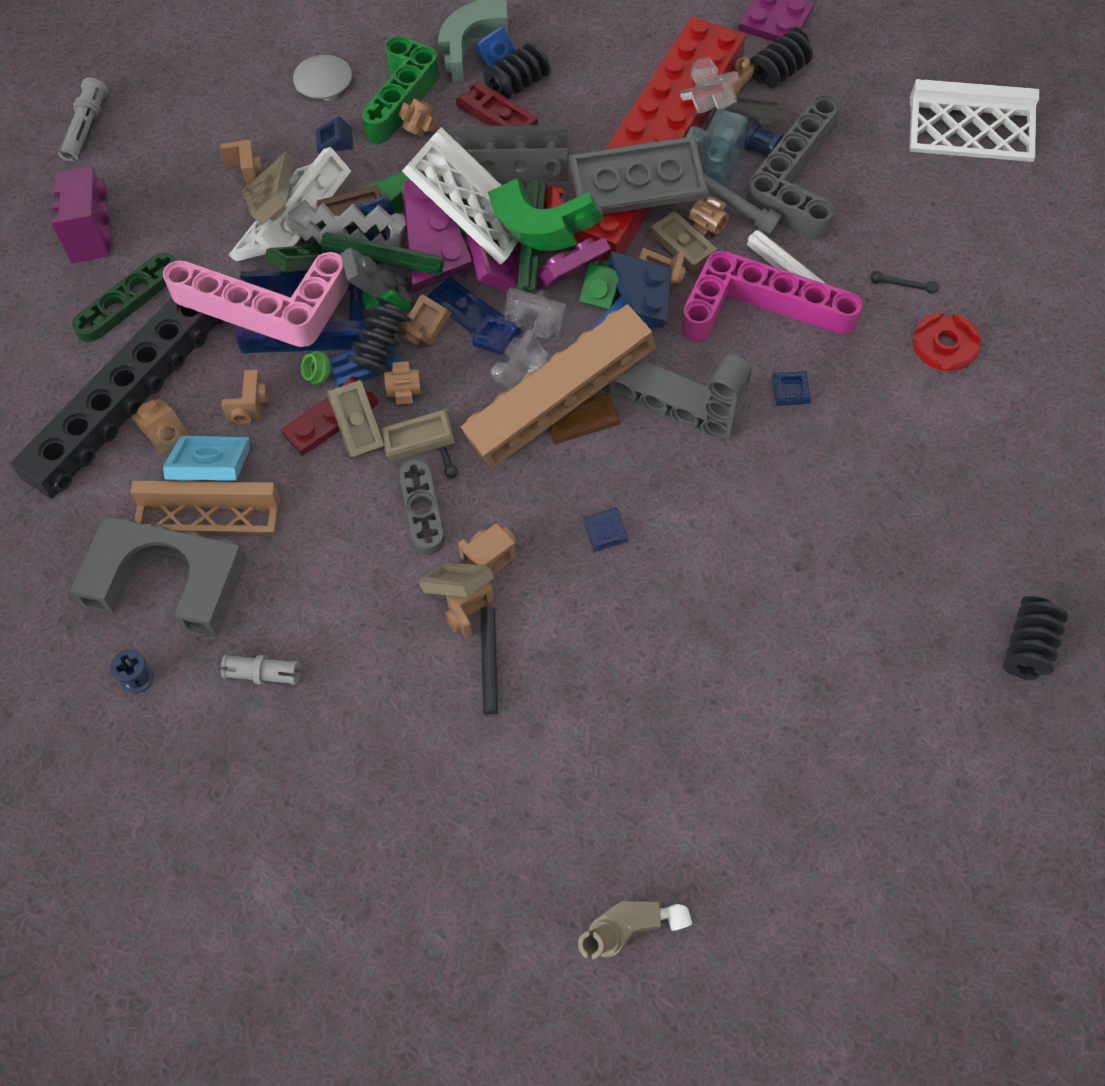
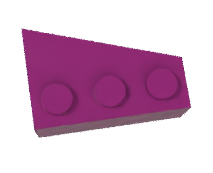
[51,166,114,264]
[402,173,473,293]

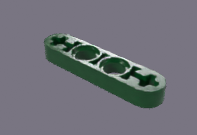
[72,252,177,342]

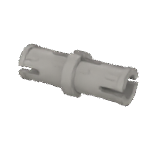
[221,654,301,685]

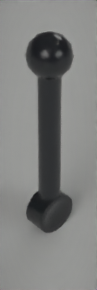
[870,271,939,293]
[439,446,458,478]

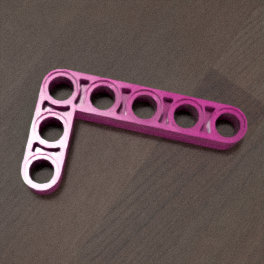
[681,251,862,342]

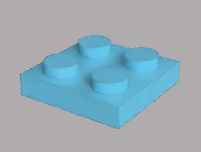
[163,436,250,482]

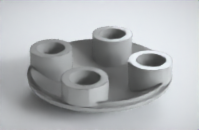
[293,55,352,101]

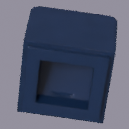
[316,116,353,153]

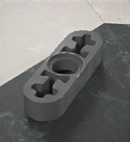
[399,460,445,555]

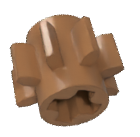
[398,98,438,137]
[689,196,729,236]
[384,361,421,405]

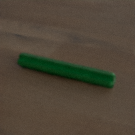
[517,178,547,295]
[320,232,445,275]

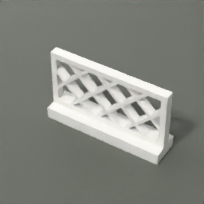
[909,79,1039,162]
[402,127,518,265]
[229,147,351,261]

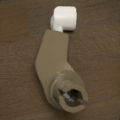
[578,900,692,959]

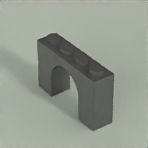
[69,516,246,637]

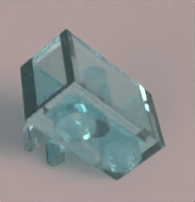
[687,109,748,186]

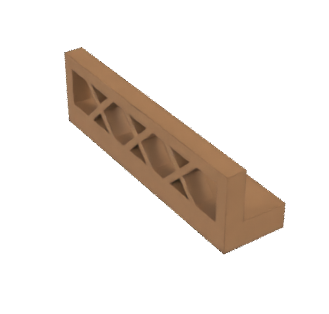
[130,481,280,536]

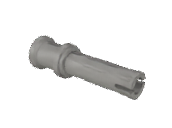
[58,78,109,162]

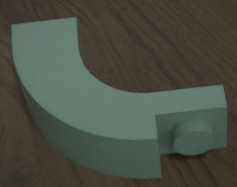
[438,0,509,83]

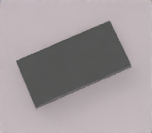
[568,136,708,214]

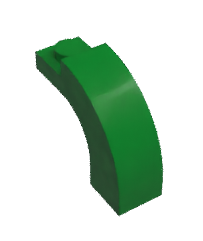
[488,178,604,251]

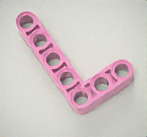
[163,252,349,347]

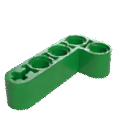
[362,36,439,144]

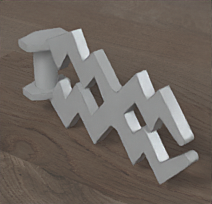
[288,199,406,248]

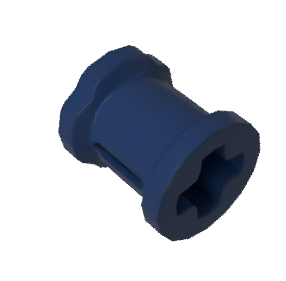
[744,123,784,157]
[110,649,154,694]

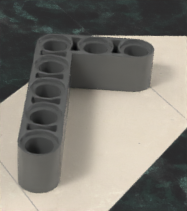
[747,94,839,240]
[601,355,752,441]

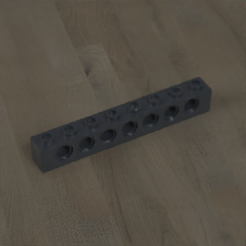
[10,297,224,499]

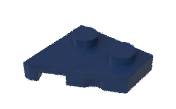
[607,251,671,328]

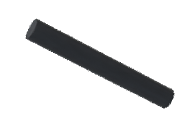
[480,606,498,715]

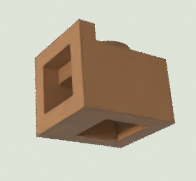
[458,523,516,575]

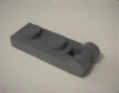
[340,247,415,309]

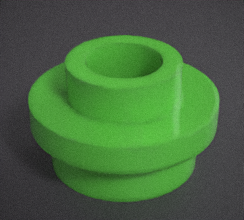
[301,351,331,385]

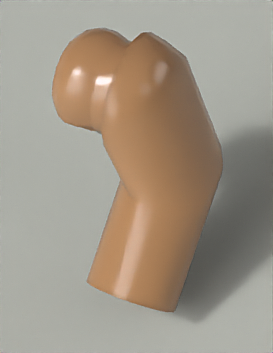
[722,57,754,102]

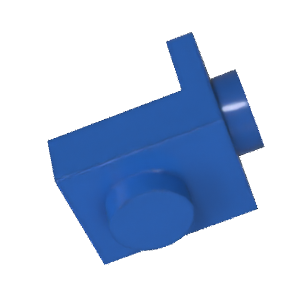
[474,27,515,66]

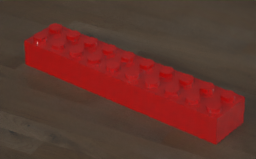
[568,16,746,261]

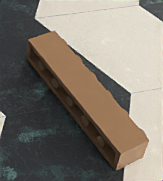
[460,304,656,469]

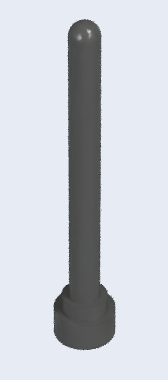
[647,141,781,237]

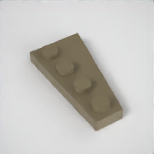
[241,151,294,226]

